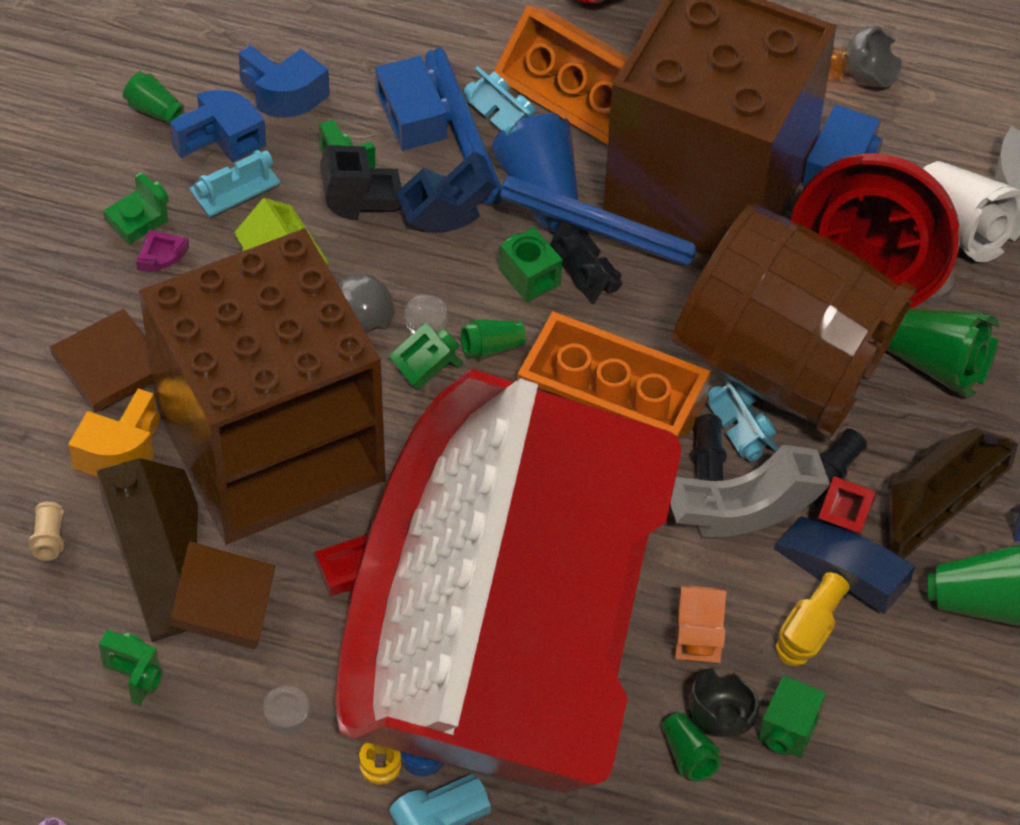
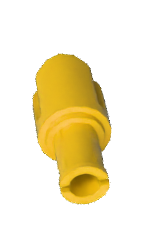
[776,572,850,666]

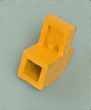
[68,388,160,477]

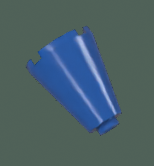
[492,113,578,233]

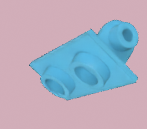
[464,66,537,136]
[189,150,281,218]
[707,375,779,462]

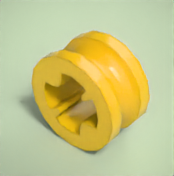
[359,742,401,785]

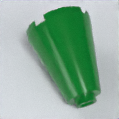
[887,308,999,397]
[928,545,1020,627]

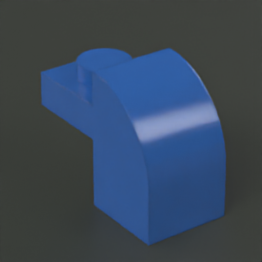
[238,45,330,118]
[170,90,267,162]

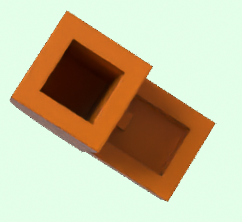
[675,585,727,663]

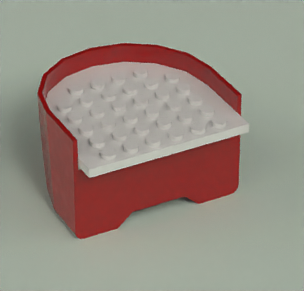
[335,369,681,793]

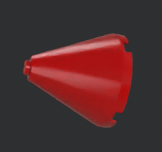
[791,153,961,308]

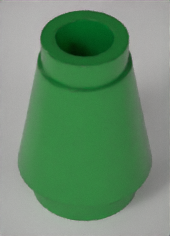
[122,71,184,125]
[460,319,526,360]
[662,712,721,782]

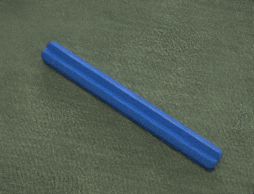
[425,48,502,206]
[500,176,696,266]

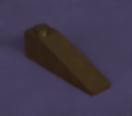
[97,458,199,642]

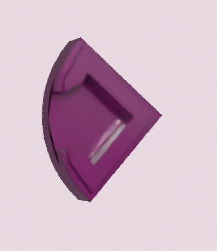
[136,230,190,271]

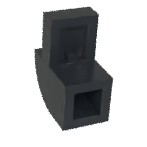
[320,145,402,220]

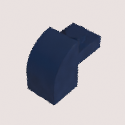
[396,151,498,232]

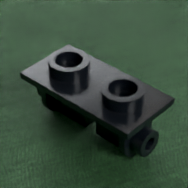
[550,221,622,304]

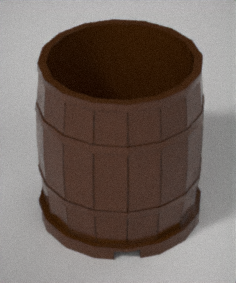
[672,202,917,439]

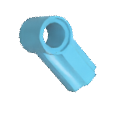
[389,773,491,825]

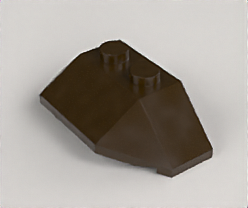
[886,428,1019,559]

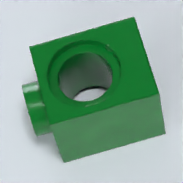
[499,227,562,303]
[759,675,826,759]

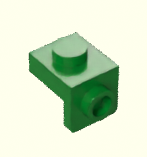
[99,629,163,706]

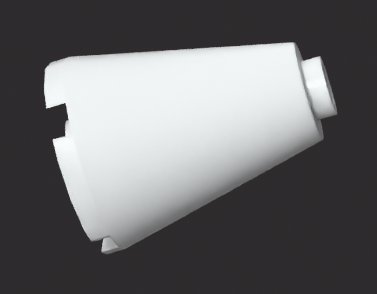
[923,161,1020,262]

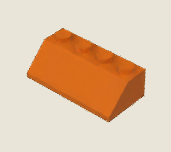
[494,5,628,145]
[517,311,711,439]

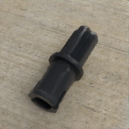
[692,414,727,481]

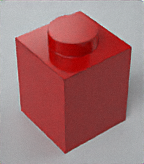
[818,476,877,536]

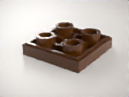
[50,308,153,413]
[168,541,276,649]

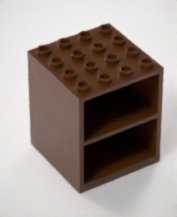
[603,0,837,255]
[139,228,386,545]

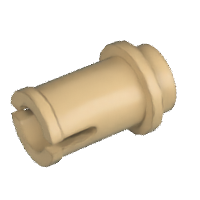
[28,502,64,561]

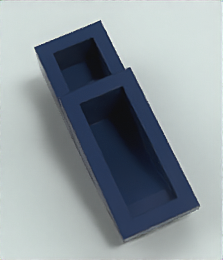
[774,516,915,614]

